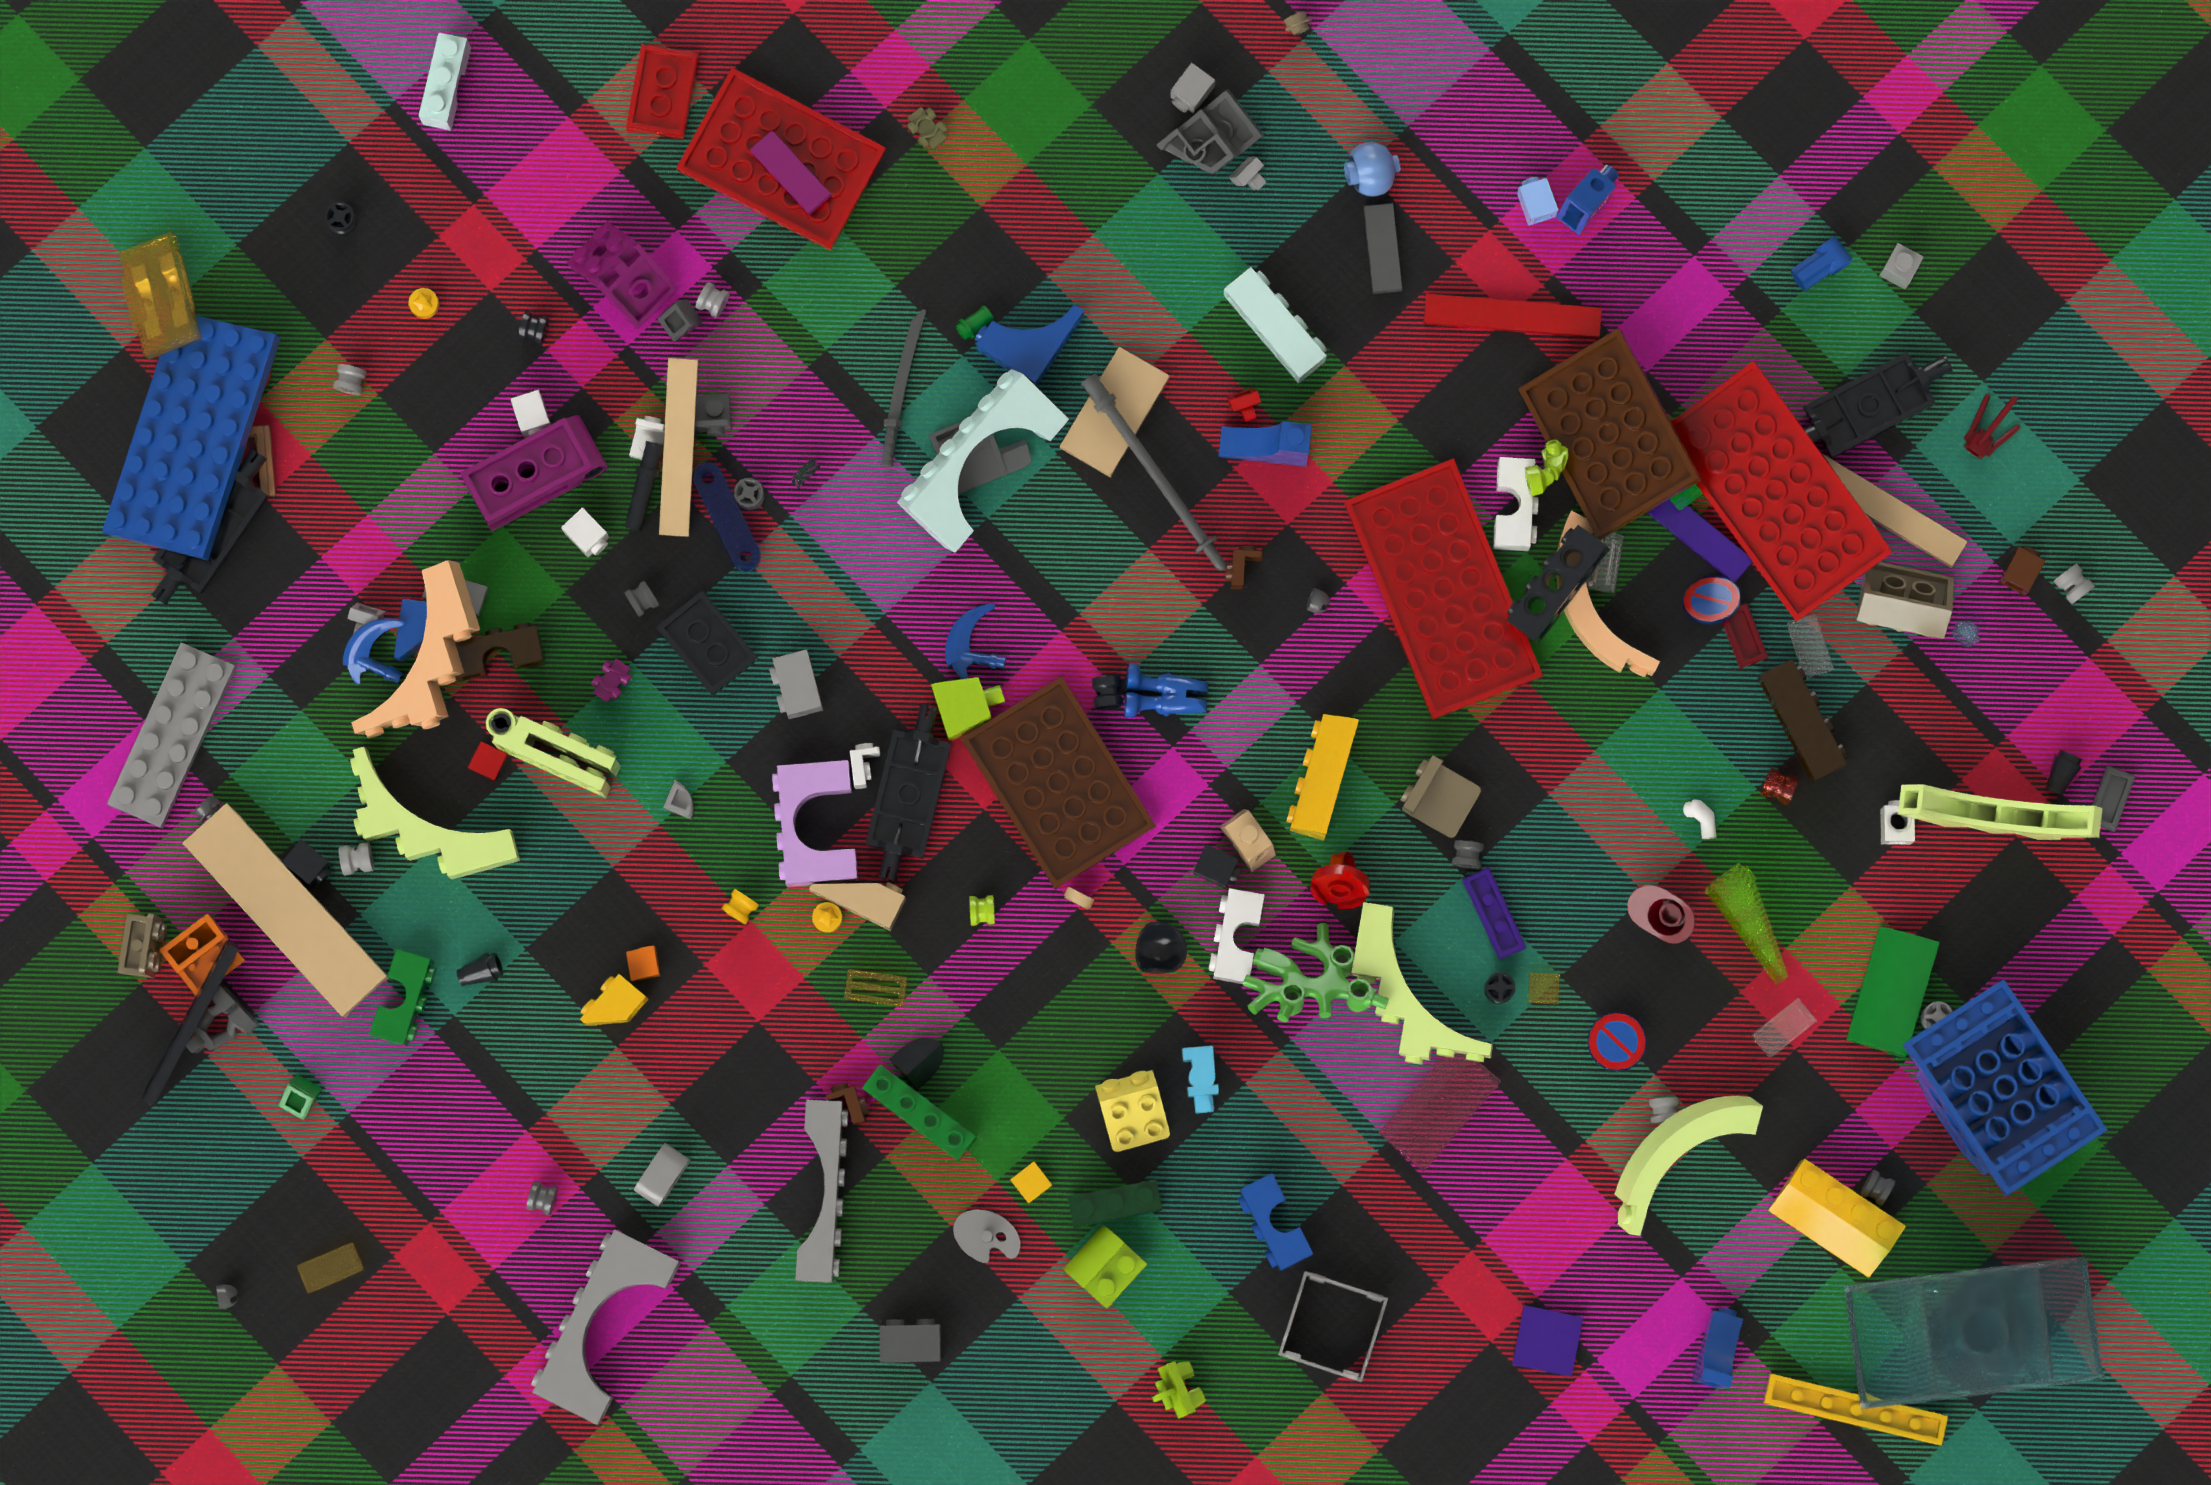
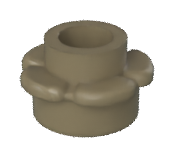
[1284,11,1312,36]

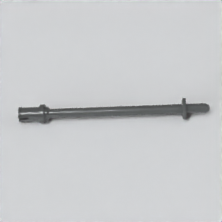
[1081,373,1226,571]

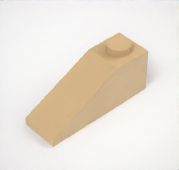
[809,882,906,931]

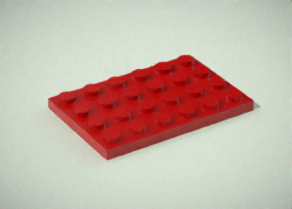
[676,68,887,251]

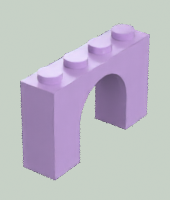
[772,760,858,887]

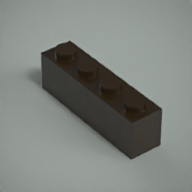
[1757,659,1848,784]

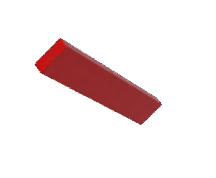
[1424,294,1602,339]

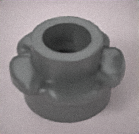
[195,796,221,823]

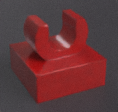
[1226,387,1261,422]

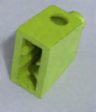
[931,677,1005,741]

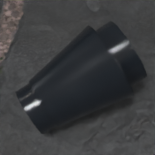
[2046,749,2082,796]
[457,952,503,986]

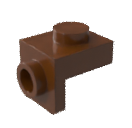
[1225,546,1263,590]
[826,1083,869,1126]

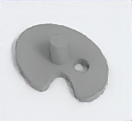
[953,1209,1021,1263]

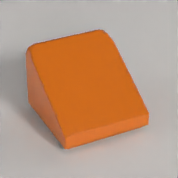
[626,945,661,982]

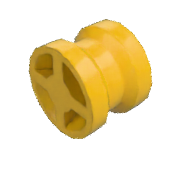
[721,889,759,925]

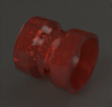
[1760,767,1799,806]

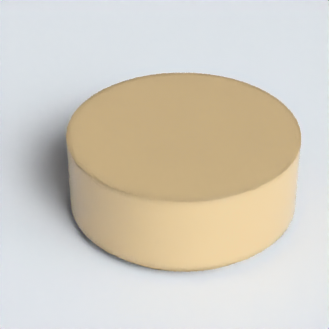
[1064,886,1094,910]

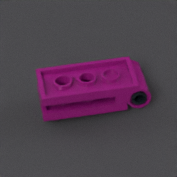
[460,415,608,532]

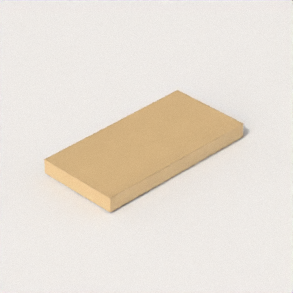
[1060,347,1170,477]

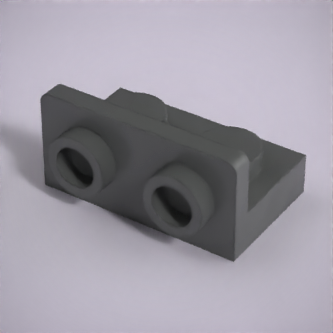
[694,394,732,437]

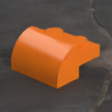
[159,913,245,996]

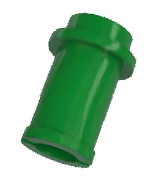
[955,305,994,340]

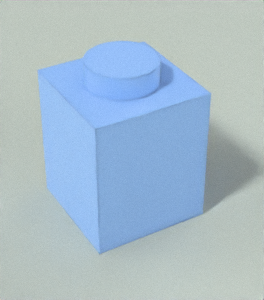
[1517,177,1558,226]

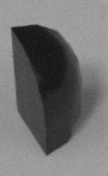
[889,1038,944,1091]

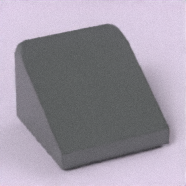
[657,299,703,342]

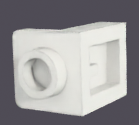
[629,416,665,460]
[850,743,880,789]

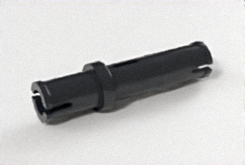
[624,441,664,531]

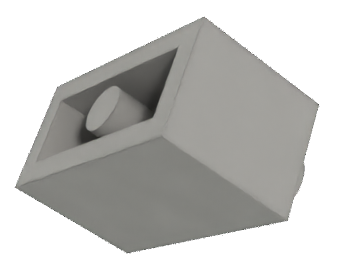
[769,649,823,719]

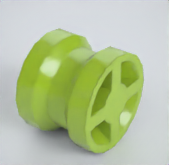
[969,895,995,926]

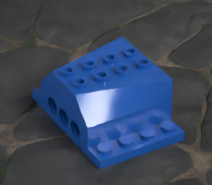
[1902,979,2107,1197]

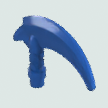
[945,603,1006,679]
[343,618,405,684]

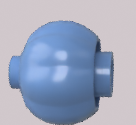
[1344,142,1400,197]

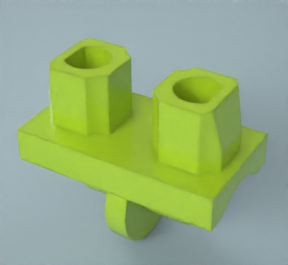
[1152,1361,1206,1419]

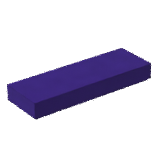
[1461,867,1527,961]

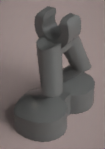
[186,983,259,1053]

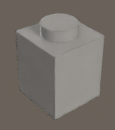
[1170,63,1215,114]
[1880,243,1924,289]

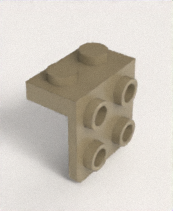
[1401,755,1481,838]
[117,914,167,979]

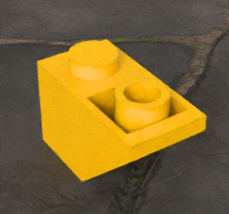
[580,974,649,1026]

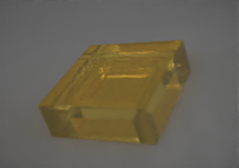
[1528,973,1559,1005]

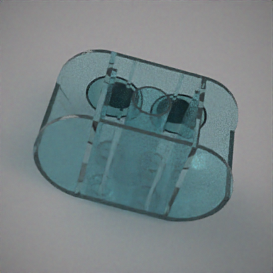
[1844,1257,2105,1409]

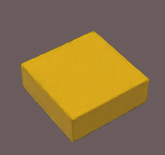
[1010,1162,1052,1204]

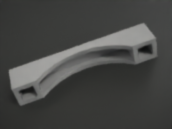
[795,1100,849,1283]

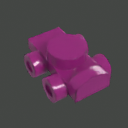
[591,659,632,703]

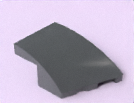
[1157,89,1264,174]

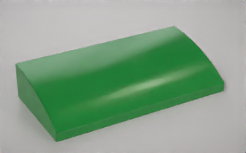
[1846,926,1940,1058]

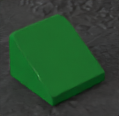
[278,1075,322,1120]

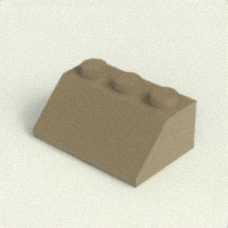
[1857,562,1954,639]

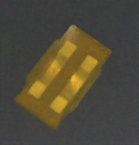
[119,232,201,359]

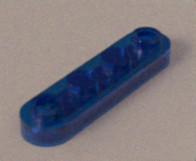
[693,462,761,572]

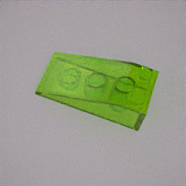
[1704,863,1788,985]

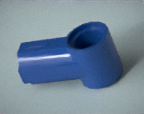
[1790,236,1853,291]

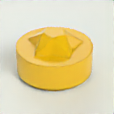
[409,288,439,319]
[812,902,842,933]

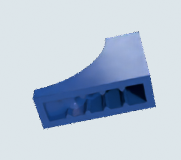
[975,304,1084,387]
[1218,421,1312,467]
[1691,1307,1743,1389]

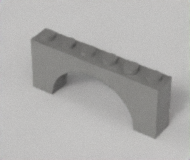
[531,1229,681,1425]

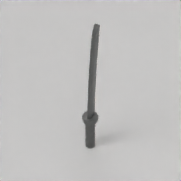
[881,309,926,468]

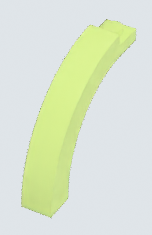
[1614,1096,1763,1236]

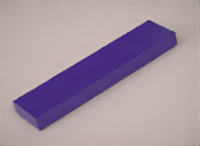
[1647,499,1752,583]

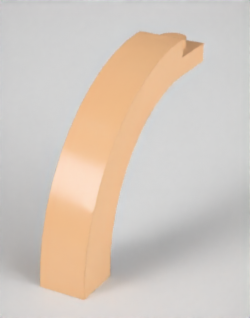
[1556,511,1660,677]

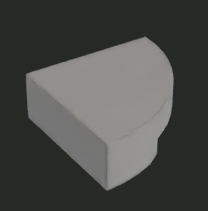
[663,781,694,820]

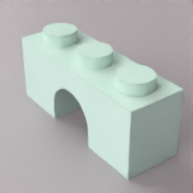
[419,33,471,131]

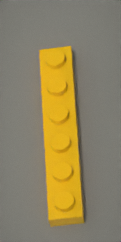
[1763,1374,1948,1446]

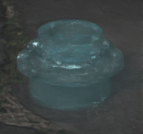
[1952,620,1980,648]

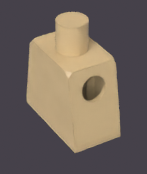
[1219,809,1276,873]

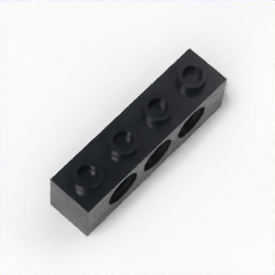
[1507,525,1610,644]

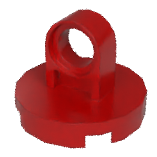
[1310,851,1371,910]

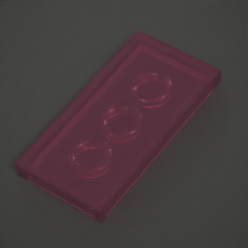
[1378,1053,1501,1172]

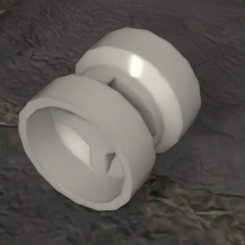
[2054,563,2095,604]
[339,842,374,876]

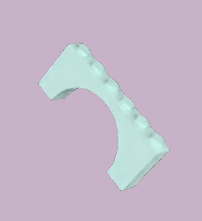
[897,369,1069,553]

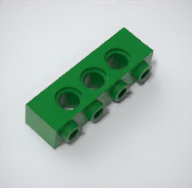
[862,1064,977,1162]

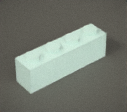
[1223,267,1327,384]

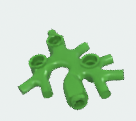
[1243,923,1389,1022]

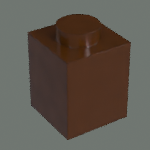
[1998,546,2046,596]

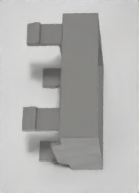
[1278,1271,1388,1382]

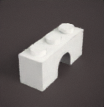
[1493,457,1538,551]
[1209,888,1264,984]

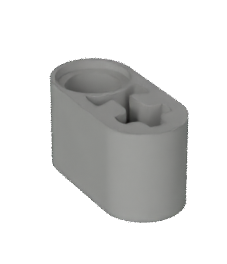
[634,1143,690,1207]

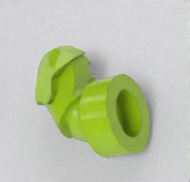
[1525,440,1569,496]

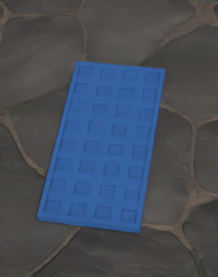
[102,313,281,561]

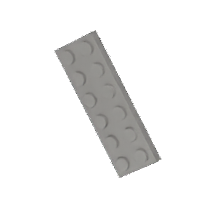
[107,642,237,829]

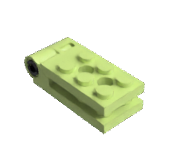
[486,708,621,798]

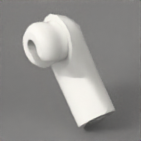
[1683,799,1717,839]

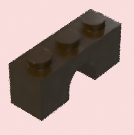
[455,623,546,682]

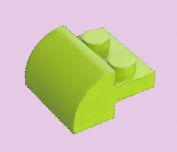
[1063,1225,1147,1309]

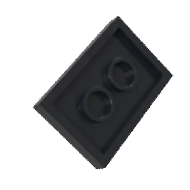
[656,590,758,696]

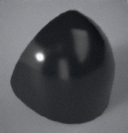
[1135,922,1187,974]

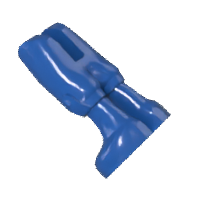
[1124,663,1208,718]

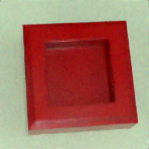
[468,742,508,782]

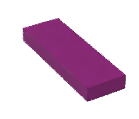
[750,131,831,215]

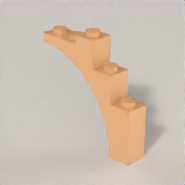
[351,560,480,738]

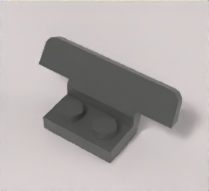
[928,421,1031,494]

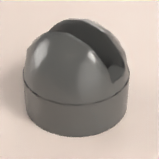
[1306,588,1331,614]
[216,1284,238,1310]

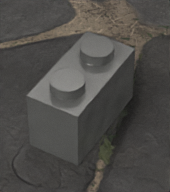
[879,1319,941,1363]

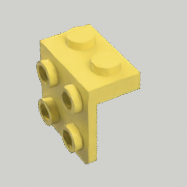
[1095,1070,1170,1152]

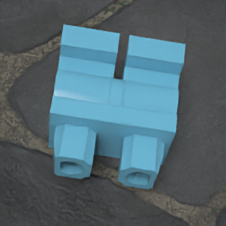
[1182,1046,1219,1114]

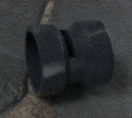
[1091,675,1123,710]

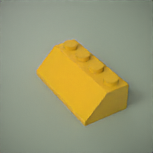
[1286,714,1359,841]
[1768,1159,1906,1278]

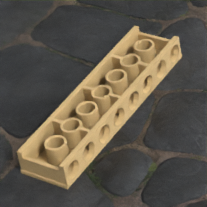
[182,803,388,1018]

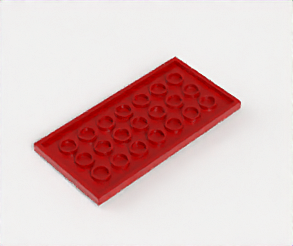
[1671,361,1894,622]
[1344,458,1543,720]

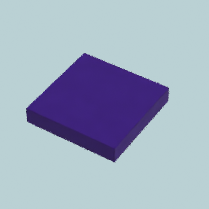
[1512,1305,1583,1377]

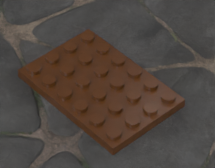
[1518,328,1702,540]
[961,676,1156,890]

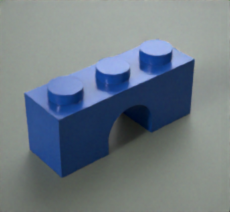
[1237,1173,1313,1271]

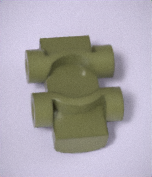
[906,107,947,150]

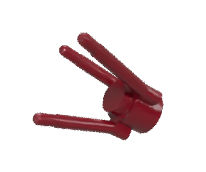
[1963,394,2020,460]

